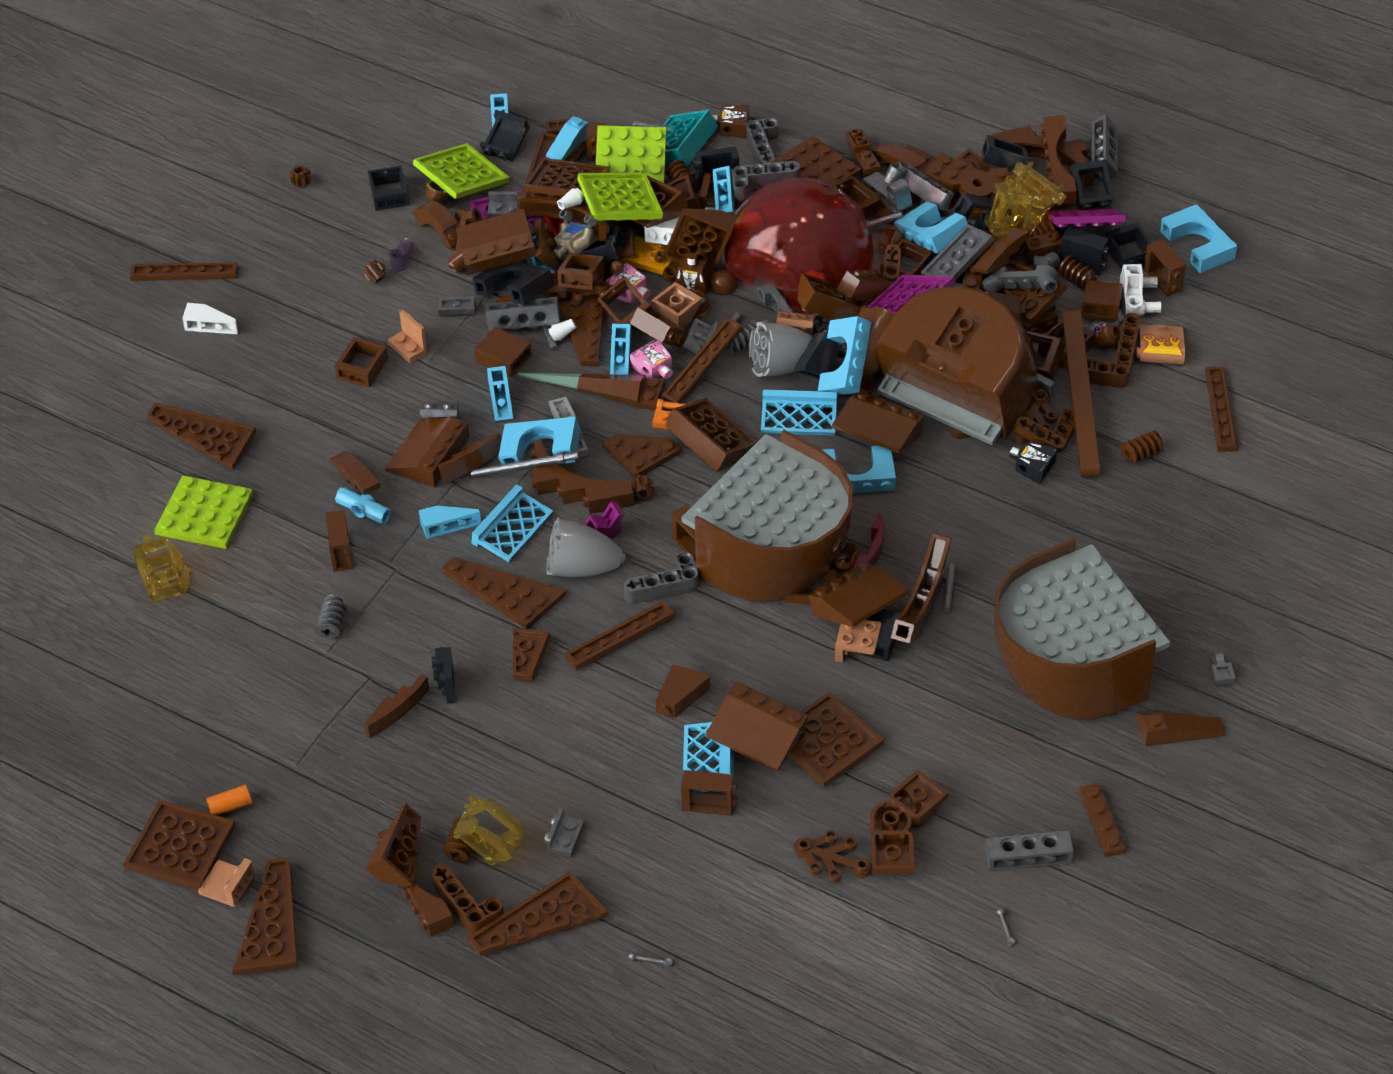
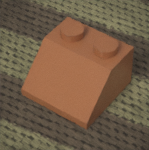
[651,282,702,328]

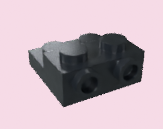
[432,647,455,704]

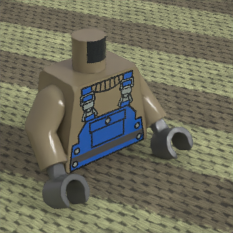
[554,210,598,258]

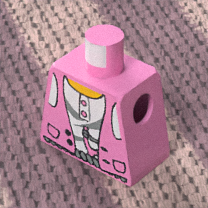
[607,263,650,303]
[630,339,673,379]

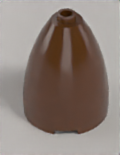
[857,306,895,380]

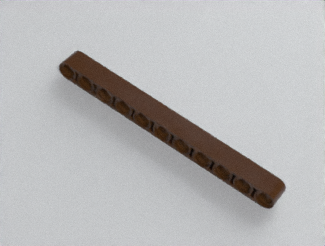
[1062,309,1100,477]

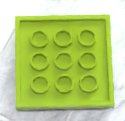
[596,126,666,183]
[413,143,510,199]
[577,172,663,221]
[154,475,254,549]

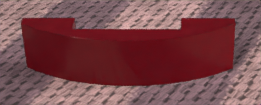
[853,514,884,569]

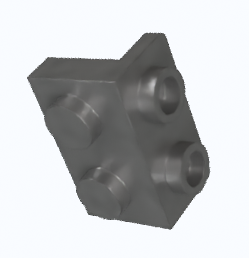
[683,318,719,354]
[420,401,460,420]

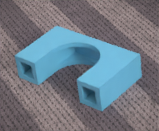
[894,201,968,253]
[1160,204,1237,273]
[818,316,872,395]
[498,417,581,464]
[823,445,896,494]

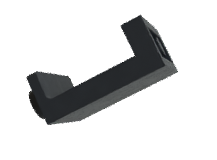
[480,110,530,161]
[693,146,740,189]

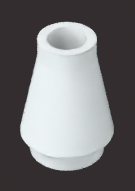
[557,188,584,210]
[548,319,577,342]

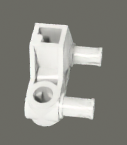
[1120,264,1161,317]

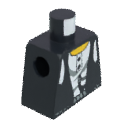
[1009,442,1057,485]

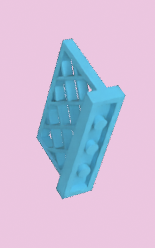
[761,390,837,436]
[471,484,553,563]
[683,722,734,794]

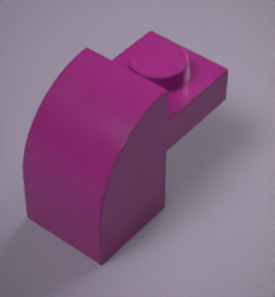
[584,501,625,539]

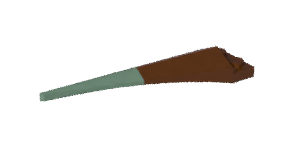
[518,373,665,410]

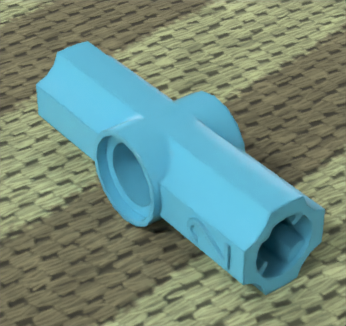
[335,487,391,524]

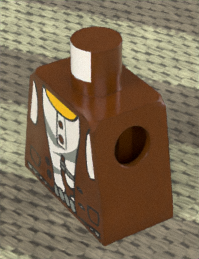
[713,105,749,139]
[675,253,710,294]

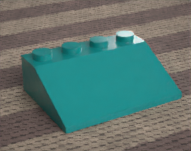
[663,110,718,167]

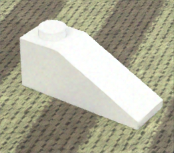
[183,303,238,334]

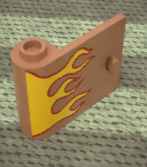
[1136,324,1185,365]

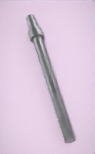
[471,451,580,477]

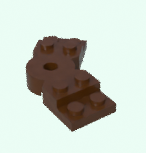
[923,152,1031,204]
[870,770,948,874]

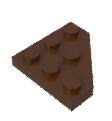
[602,434,681,478]

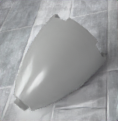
[749,322,813,377]
[546,518,625,577]

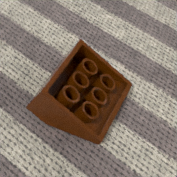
[632,170,689,228]
[663,208,737,276]
[456,209,536,275]
[831,391,925,453]
[665,398,757,471]
[385,417,470,488]
[809,562,909,626]
[705,681,808,772]

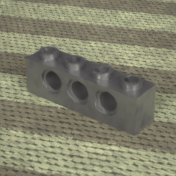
[1092,115,1118,179]
[485,297,561,331]
[985,831,1074,871]

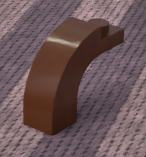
[412,201,458,249]

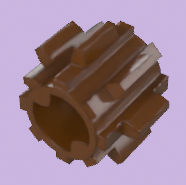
[290,165,311,188]
[364,260,387,283]
[631,474,654,499]

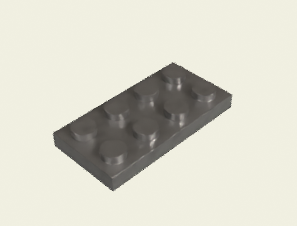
[921,224,994,280]

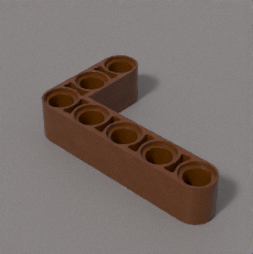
[1087,313,1140,388]

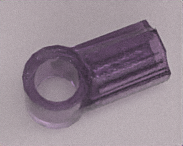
[389,238,415,272]

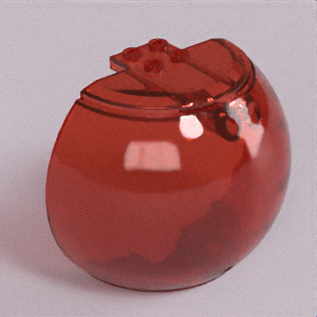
[724,177,874,314]

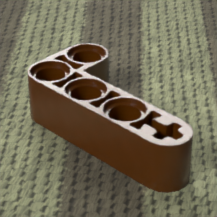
[432,865,504,934]

